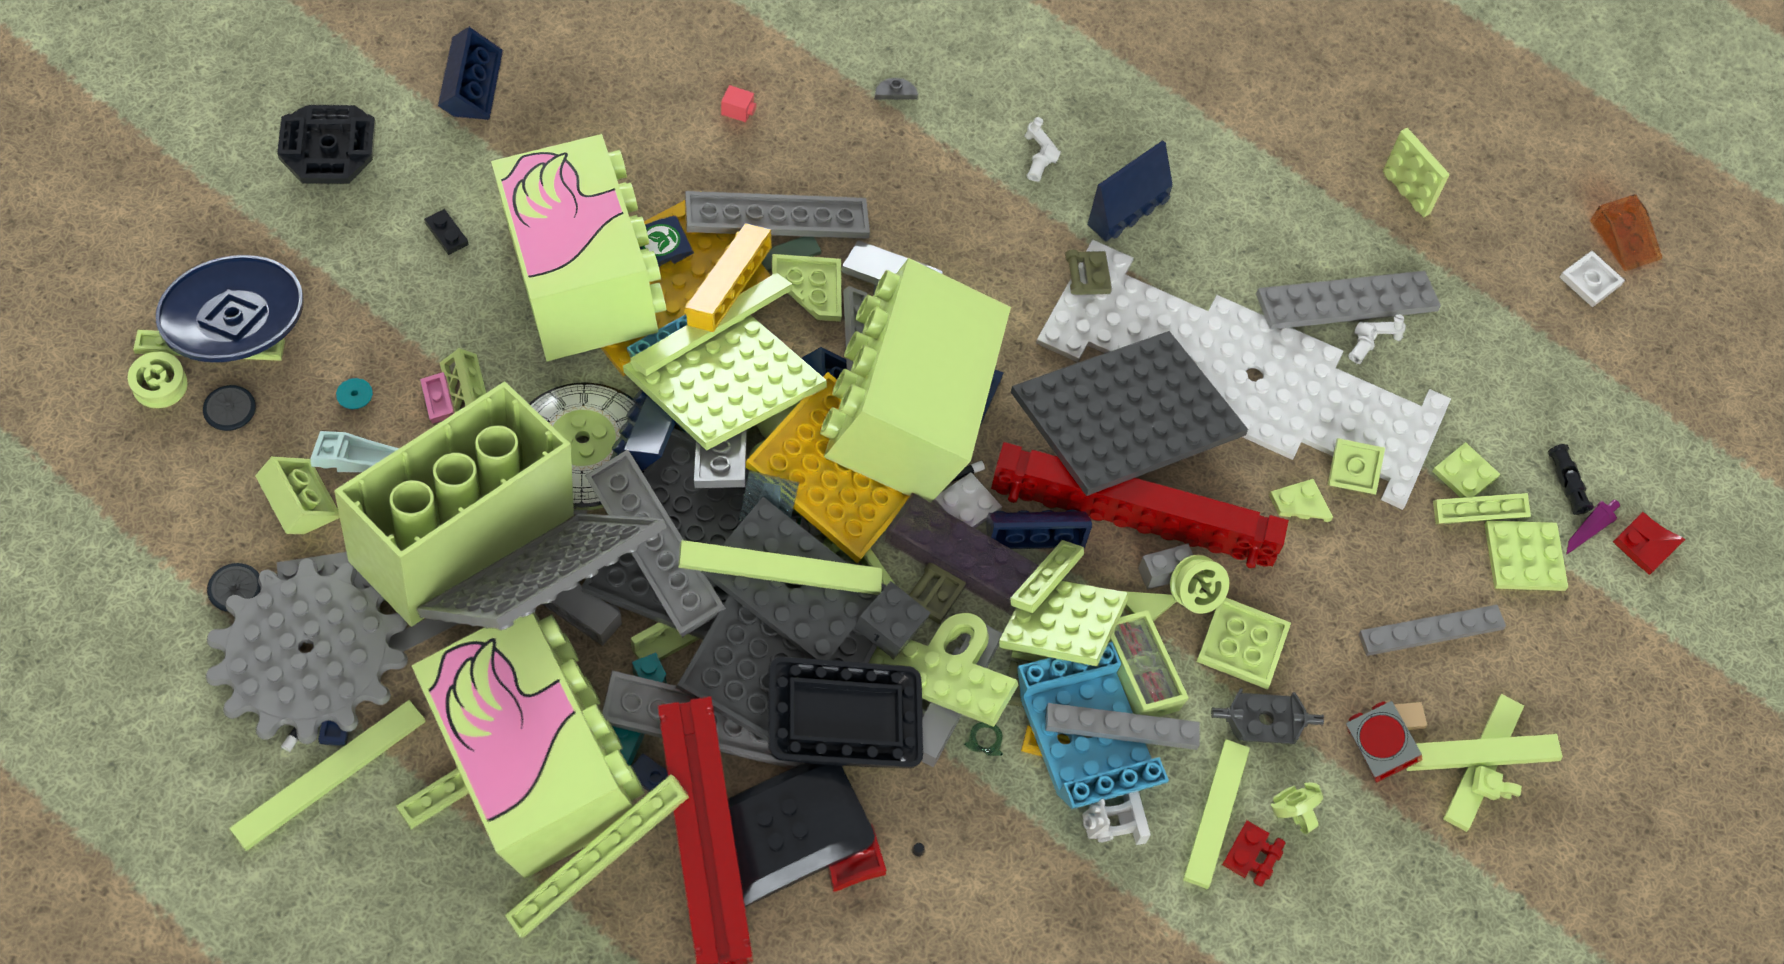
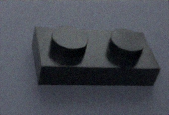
[424,209,469,255]

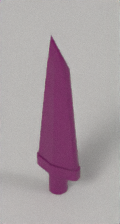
[1566,499,1620,555]

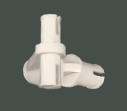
[1025,117,1061,182]
[1348,314,1406,364]

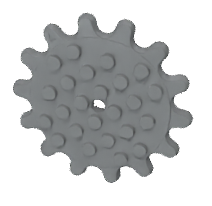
[206,558,408,744]

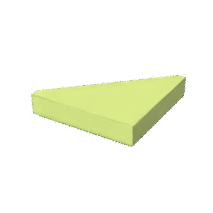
[1122,591,1177,621]

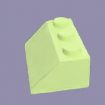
[255,456,340,534]

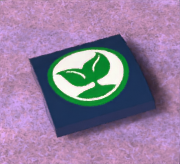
[639,216,694,267]

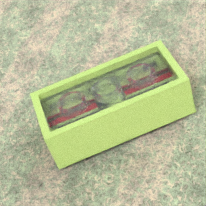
[1109,610,1189,717]

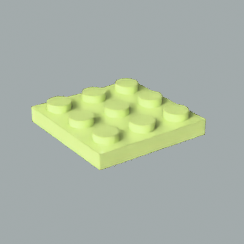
[1383,128,1450,217]
[1484,520,1568,591]
[1196,598,1291,690]

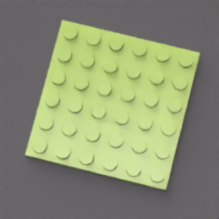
[623,315,827,450]

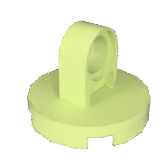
[1271,782,1323,834]

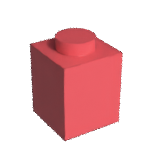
[721,85,757,122]

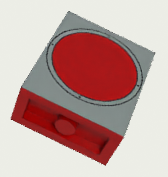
[1346,701,1423,783]

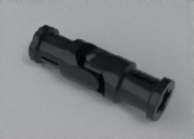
[1548,444,1594,515]

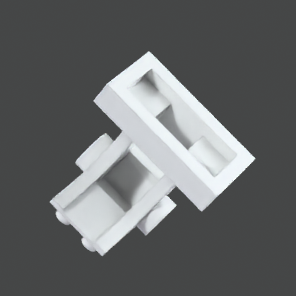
[1082,791,1150,845]

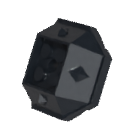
[277,105,376,185]

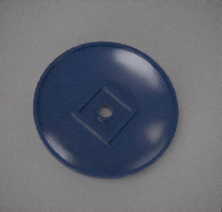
[156,255,304,362]

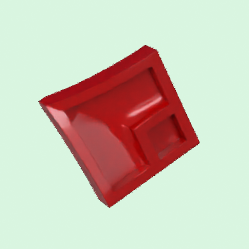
[1613,512,1685,575]
[828,824,886,892]

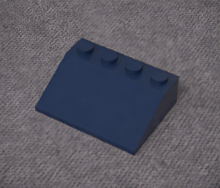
[1087,140,1173,242]

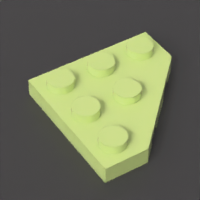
[771,254,842,322]

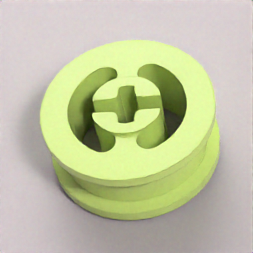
[127,352,188,408]
[1170,555,1229,614]

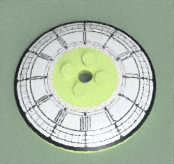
[529,382,645,510]

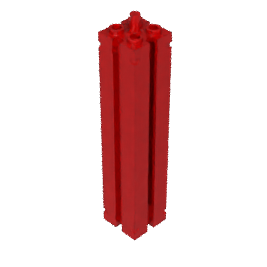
[658,697,754,964]

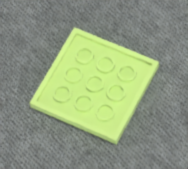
[999,581,1128,666]

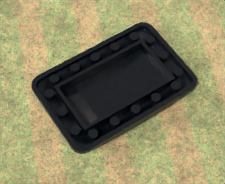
[768,657,923,768]
[728,763,875,907]

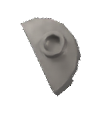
[874,78,918,100]

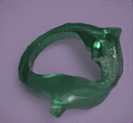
[964,722,1003,756]

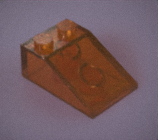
[1590,194,1663,271]

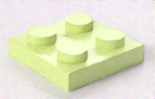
[1327,438,1385,495]
[1432,442,1500,498]

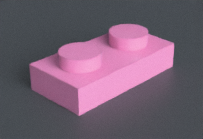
[420,372,455,424]

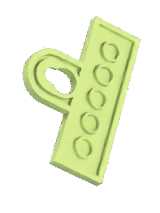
[869,613,1018,727]

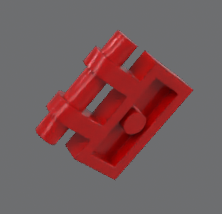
[1222,820,1286,887]

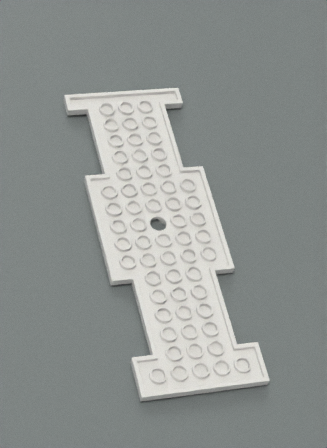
[1036,240,1451,510]

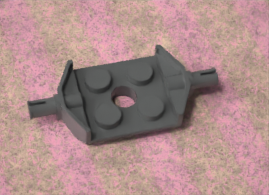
[1211,689,1324,744]

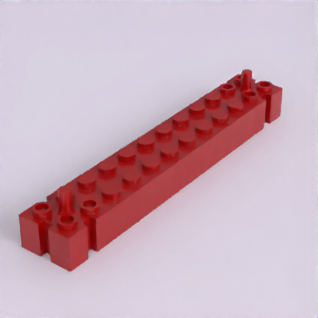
[991,442,1289,569]

